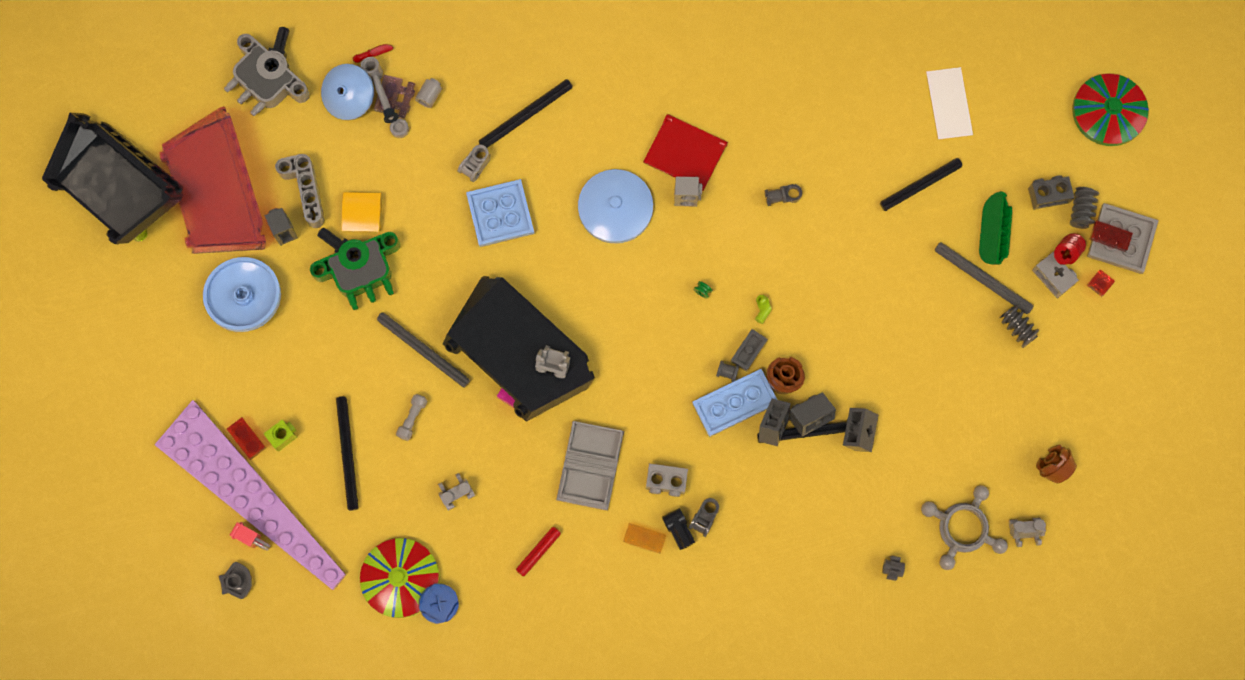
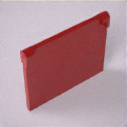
[643,114,728,191]

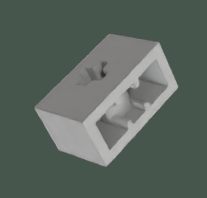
[1032,252,1079,299]

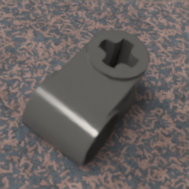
[688,498,719,538]

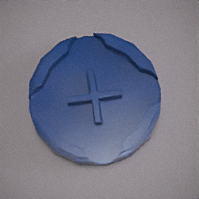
[419,583,459,624]

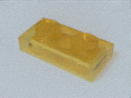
[623,523,666,554]

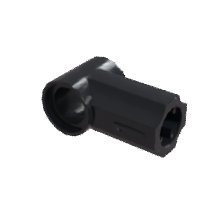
[662,508,695,550]

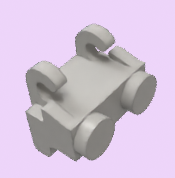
[535,345,570,378]
[438,473,475,511]
[1009,518,1046,547]

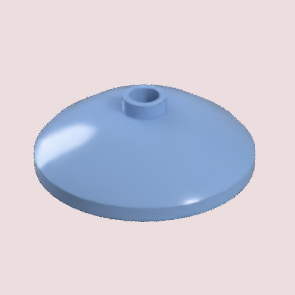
[321,64,374,120]

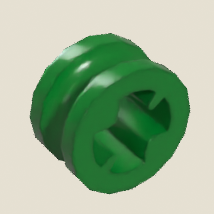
[693,281,713,299]

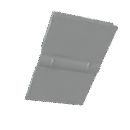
[556,421,624,511]

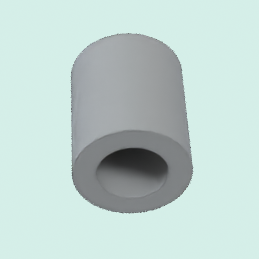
[415,78,442,108]

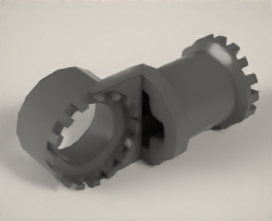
[764,184,802,206]

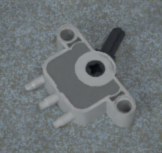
[224,27,310,116]

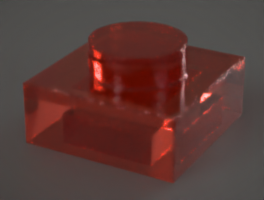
[1087,270,1115,297]

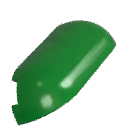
[979,191,1012,265]

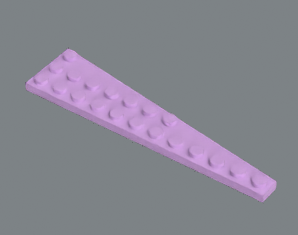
[155,400,346,590]

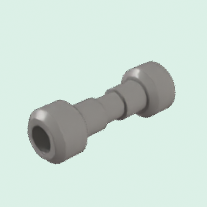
[396,394,428,441]

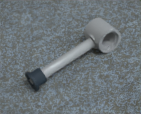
[361,57,399,123]

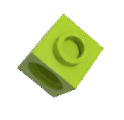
[264,420,297,452]

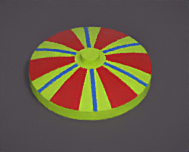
[360,538,440,618]

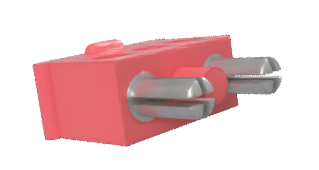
[230,522,270,551]

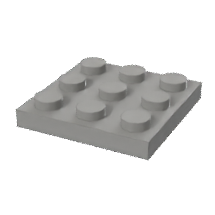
[1087,203,1159,274]

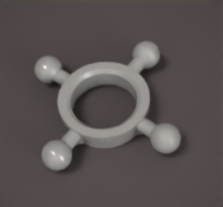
[921,485,1008,570]

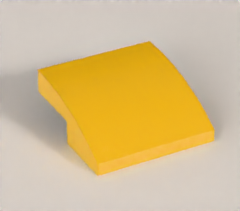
[342,192,381,232]

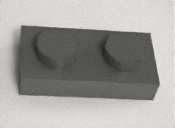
[731,329,768,372]

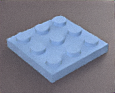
[466,179,535,247]

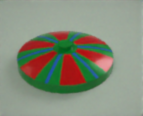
[1072,73,1149,146]

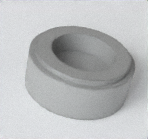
[390,119,409,138]

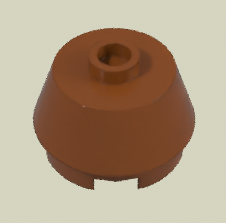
[767,357,805,395]
[1036,445,1077,484]

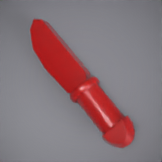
[353,44,393,63]

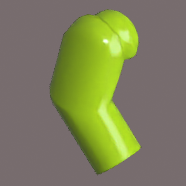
[755,295,772,324]

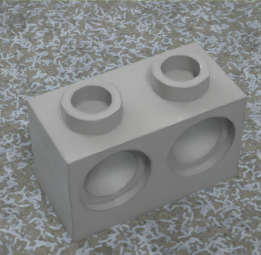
[674,177,702,207]
[646,463,688,497]

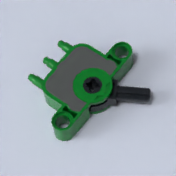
[310,228,400,310]

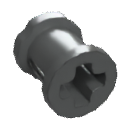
[716,360,739,382]

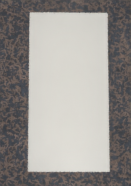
[926,67,973,139]

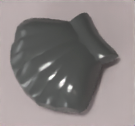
[219,562,252,599]

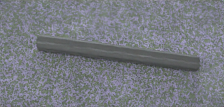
[935,242,1034,314]
[377,312,470,388]

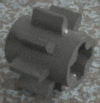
[882,556,905,581]

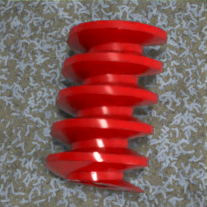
[1054,233,1086,265]

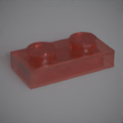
[1089,220,1133,252]
[227,417,266,460]

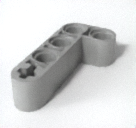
[275,154,324,228]

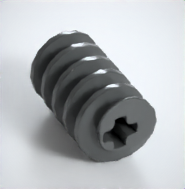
[1070,187,1100,229]
[1000,305,1039,348]

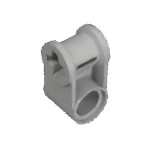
[457,145,490,182]

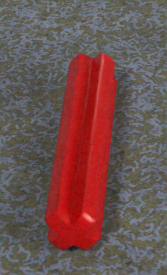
[516,527,561,577]

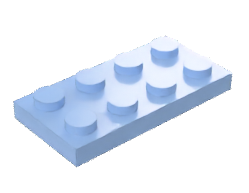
[692,369,777,437]

